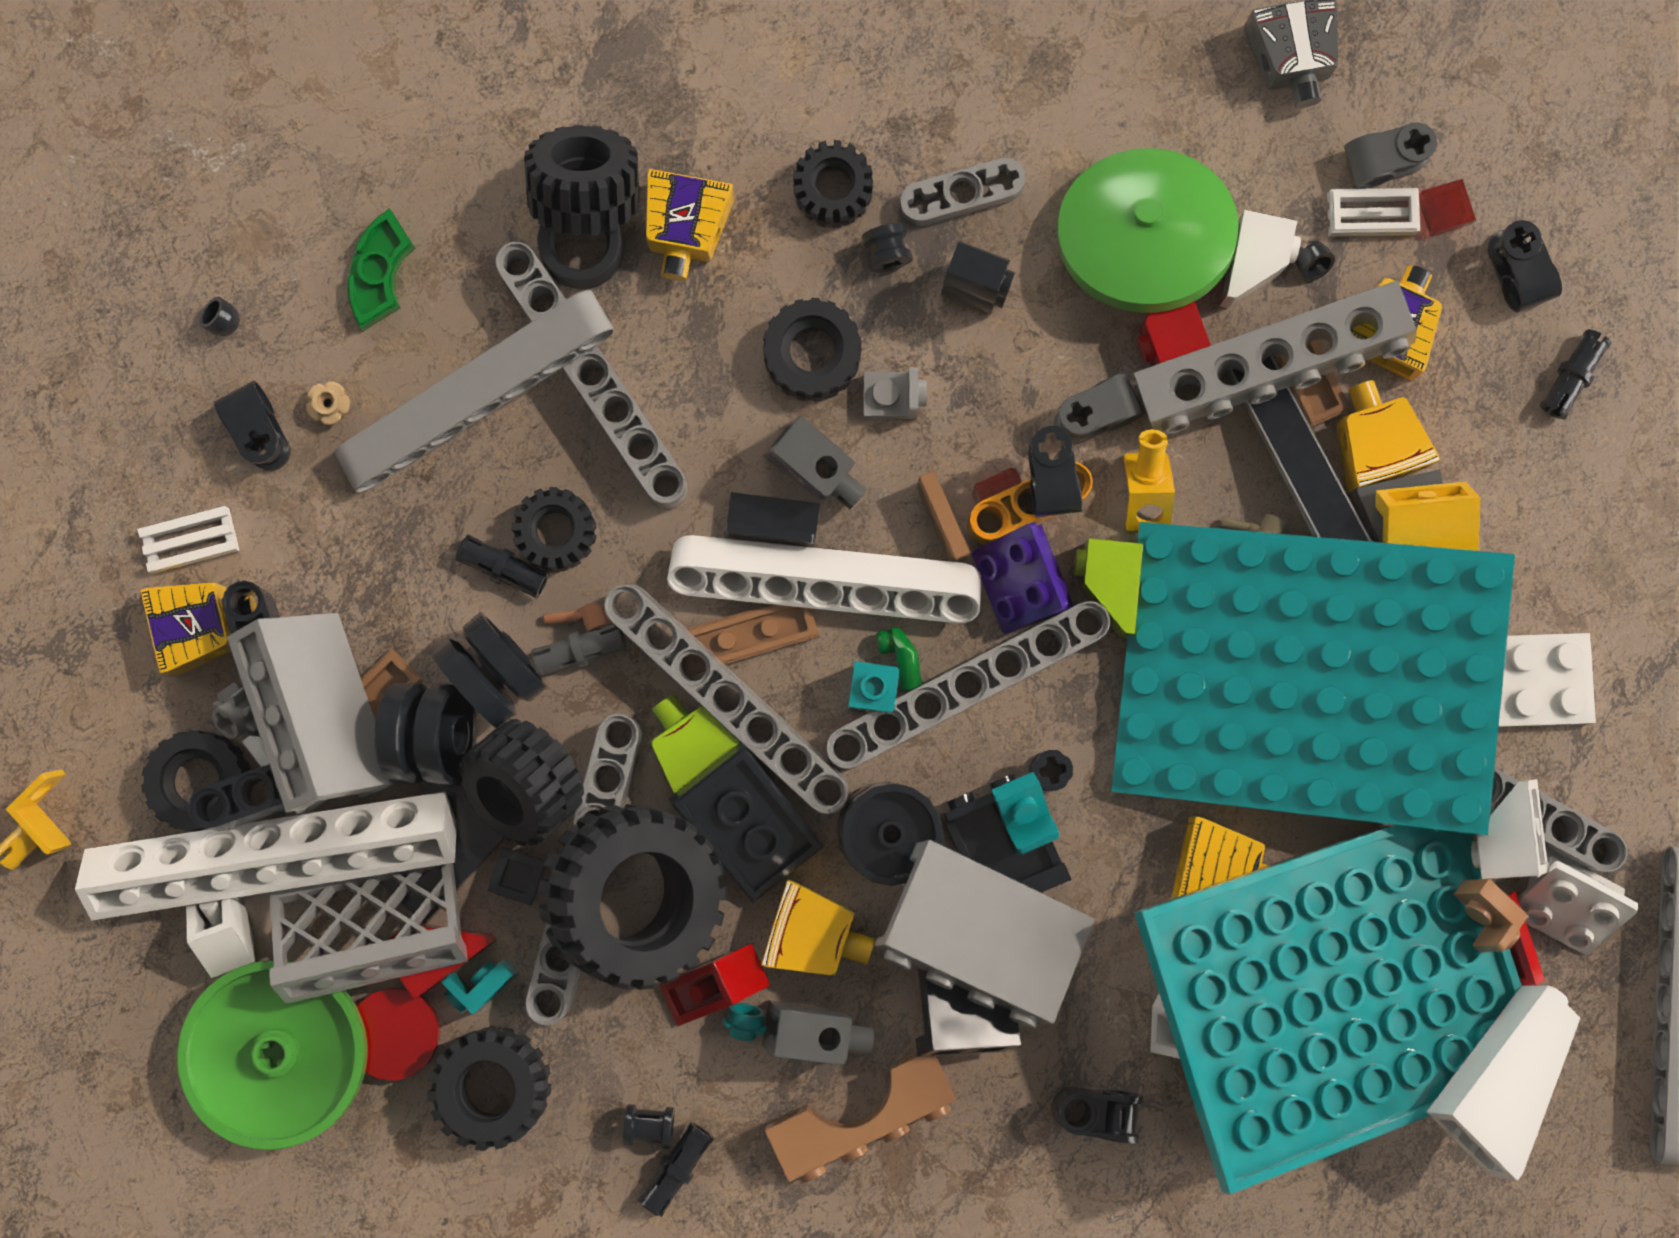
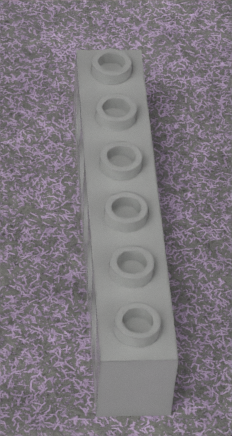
[1134,280,1417,434]

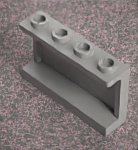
[227,613,395,813]
[874,840,1095,1029]

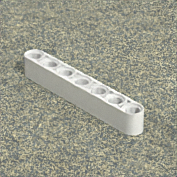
[667,535,981,623]

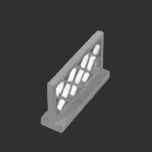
[269,863,468,1004]

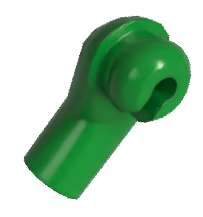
[876,627,922,690]

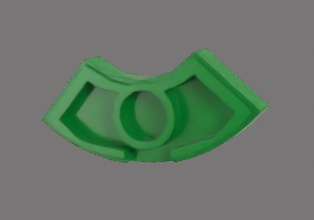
[347,208,416,331]

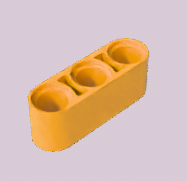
[967,462,1093,545]

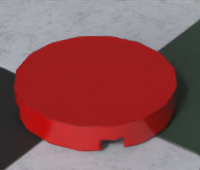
[357,987,441,1081]

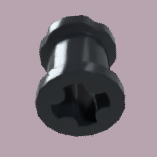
[1028,750,1073,791]
[623,1104,675,1149]

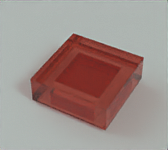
[1419,179,1476,236]
[971,467,1022,505]

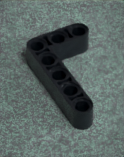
[187,580,285,831]

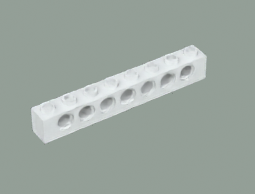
[75,791,457,921]

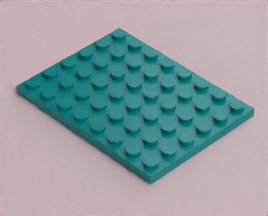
[1111,522,1516,835]
[1134,824,1522,1195]

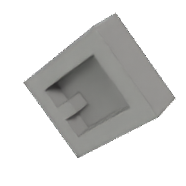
[863,367,927,419]

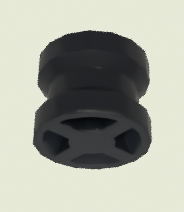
[862,223,913,272]

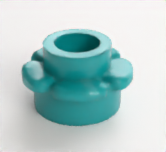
[722,1003,767,1041]

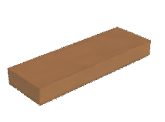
[685,604,819,676]

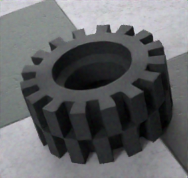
[793,140,873,228]
[511,487,597,571]

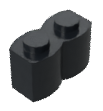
[941,241,1015,315]

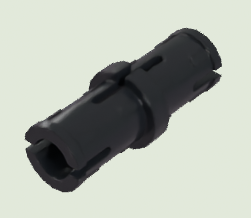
[1540,329,1611,420]
[455,534,549,599]
[638,1122,715,1217]

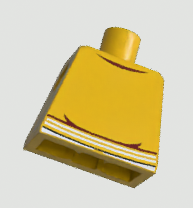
[1336,380,1440,493]
[761,879,875,976]

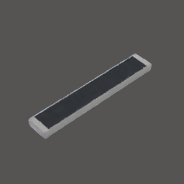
[1226,355,1372,542]

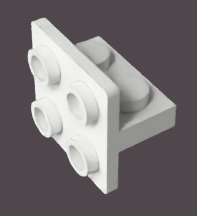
[1518,846,1638,955]

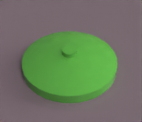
[1058,148,1238,313]
[177,960,368,1150]

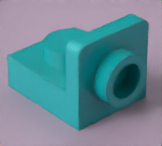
[848,661,899,713]
[992,771,1060,854]
[441,959,519,1015]

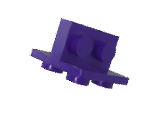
[972,522,1074,634]

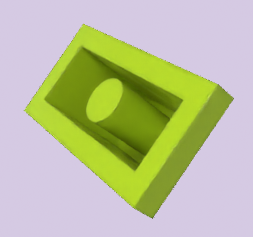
[1073,538,1143,638]

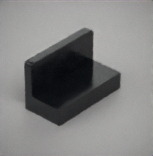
[724,492,820,548]

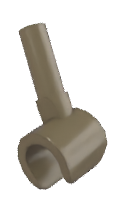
[1220,514,1287,534]

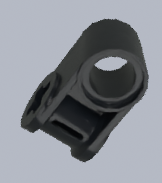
[1487,220,1562,312]
[214,380,291,471]
[1028,426,1082,517]
[1051,1087,1144,1143]

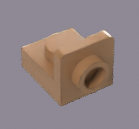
[1453,879,1529,952]

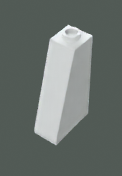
[1427,985,1580,1181]

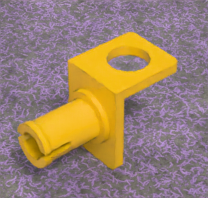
[1124,429,1175,531]
[0,769,71,870]

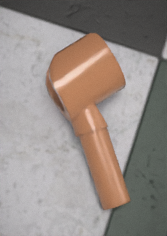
[544,603,611,632]

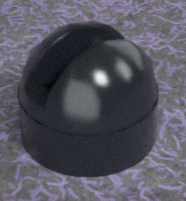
[1295,241,1335,281]
[199,297,240,336]

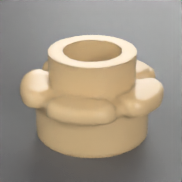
[306,381,350,425]

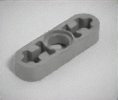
[900,158,1026,227]

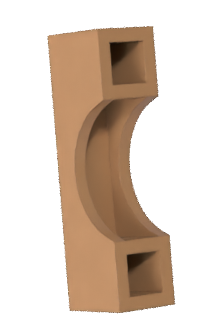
[765,1051,957,1183]

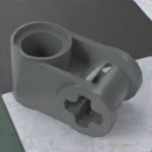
[1344,122,1437,189]
[1054,373,1144,444]

